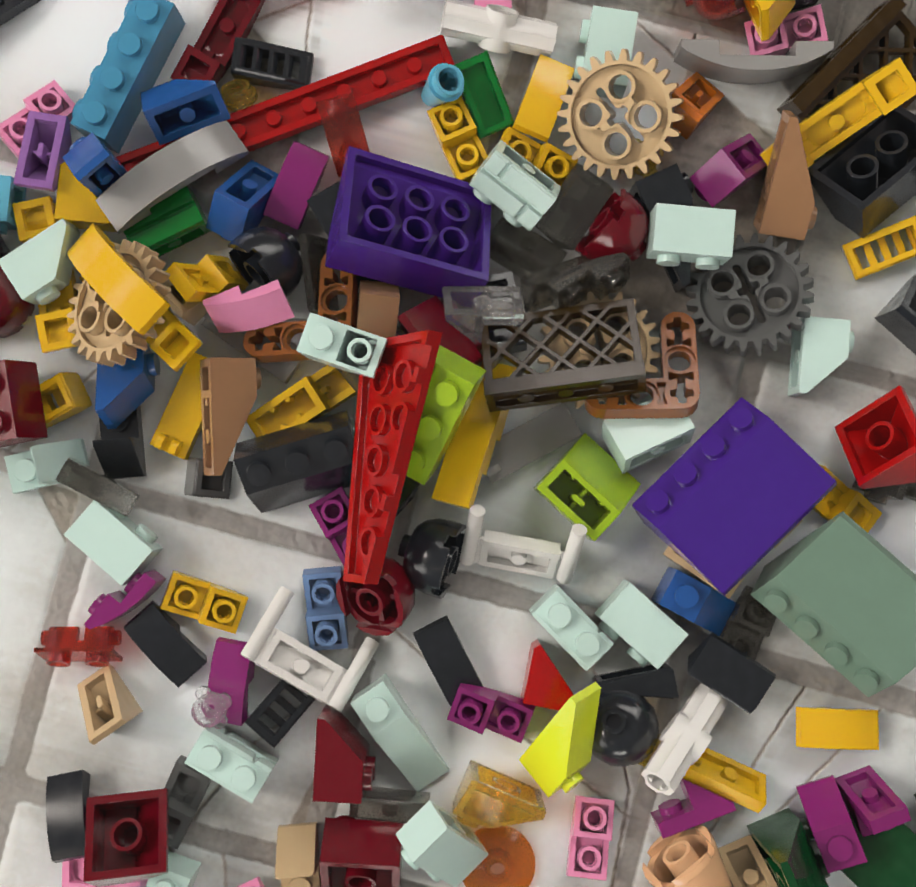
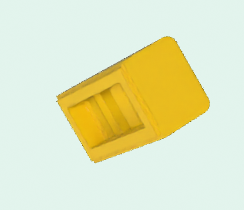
[842,215,916,280]
[40,372,92,428]

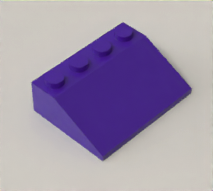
[325,146,492,305]
[632,397,837,596]

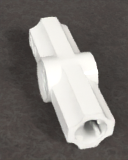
[440,0,558,58]
[641,683,728,796]

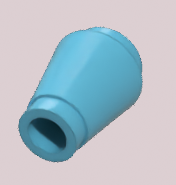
[421,63,464,107]

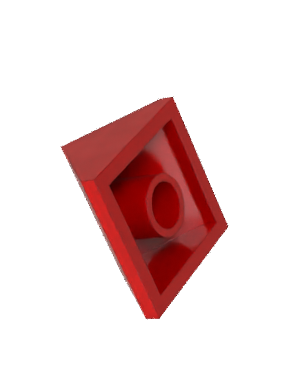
[835,385,916,489]

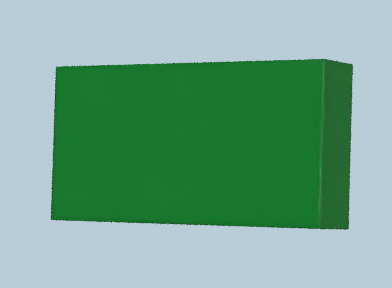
[454,51,514,139]

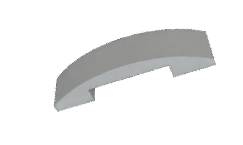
[674,39,834,84]
[95,120,249,234]

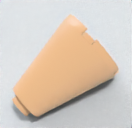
[642,824,732,887]

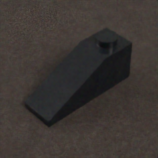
[629,163,693,293]

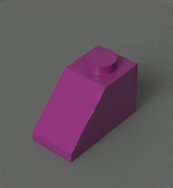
[690,133,767,207]
[796,775,868,873]

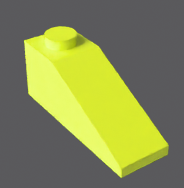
[519,681,601,798]

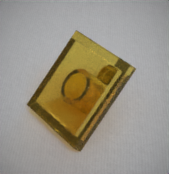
[452,760,546,829]

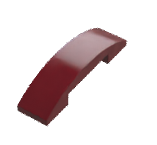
[170,0,265,84]

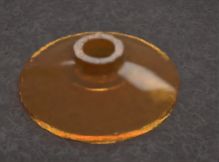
[463,824,535,887]

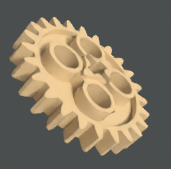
[557,49,684,180]
[67,239,171,367]
[537,288,661,409]

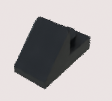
[92,406,147,480]

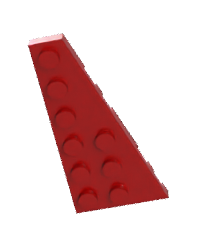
[343,330,443,585]

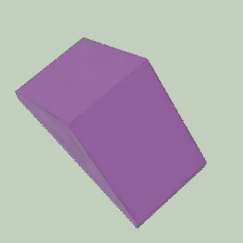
[13,111,72,192]

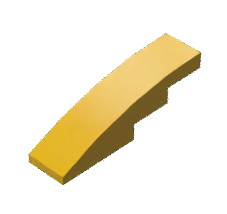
[432,362,517,510]
[246,365,359,437]

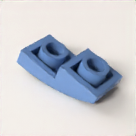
[302,566,349,651]

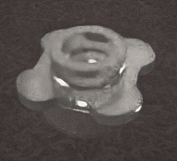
[191,686,232,729]

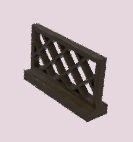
[777,0,916,154]
[480,298,646,412]

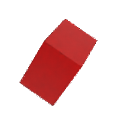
[521,639,574,711]

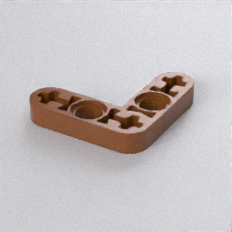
[243,254,359,363]
[584,312,700,419]

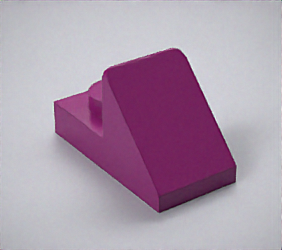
[835,765,911,837]
[650,778,736,839]

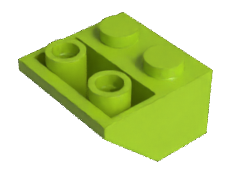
[533,433,641,542]

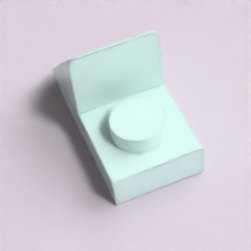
[4,438,92,494]

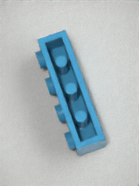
[70,0,186,154]

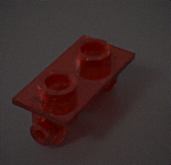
[316,92,370,178]
[34,626,123,667]

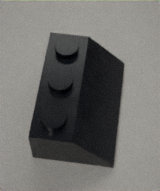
[808,106,916,238]
[233,410,355,513]

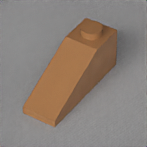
[753,110,817,240]
[200,357,262,476]

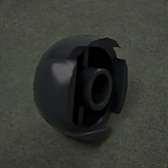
[228,226,303,297]
[398,518,466,599]
[592,690,659,767]

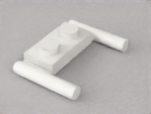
[460,504,587,584]
[240,586,379,713]

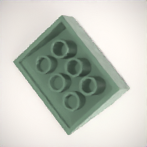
[751,511,916,697]

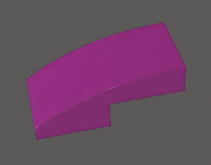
[263,141,330,230]
[308,486,349,566]
[84,570,166,630]
[205,637,255,726]
[447,683,536,743]

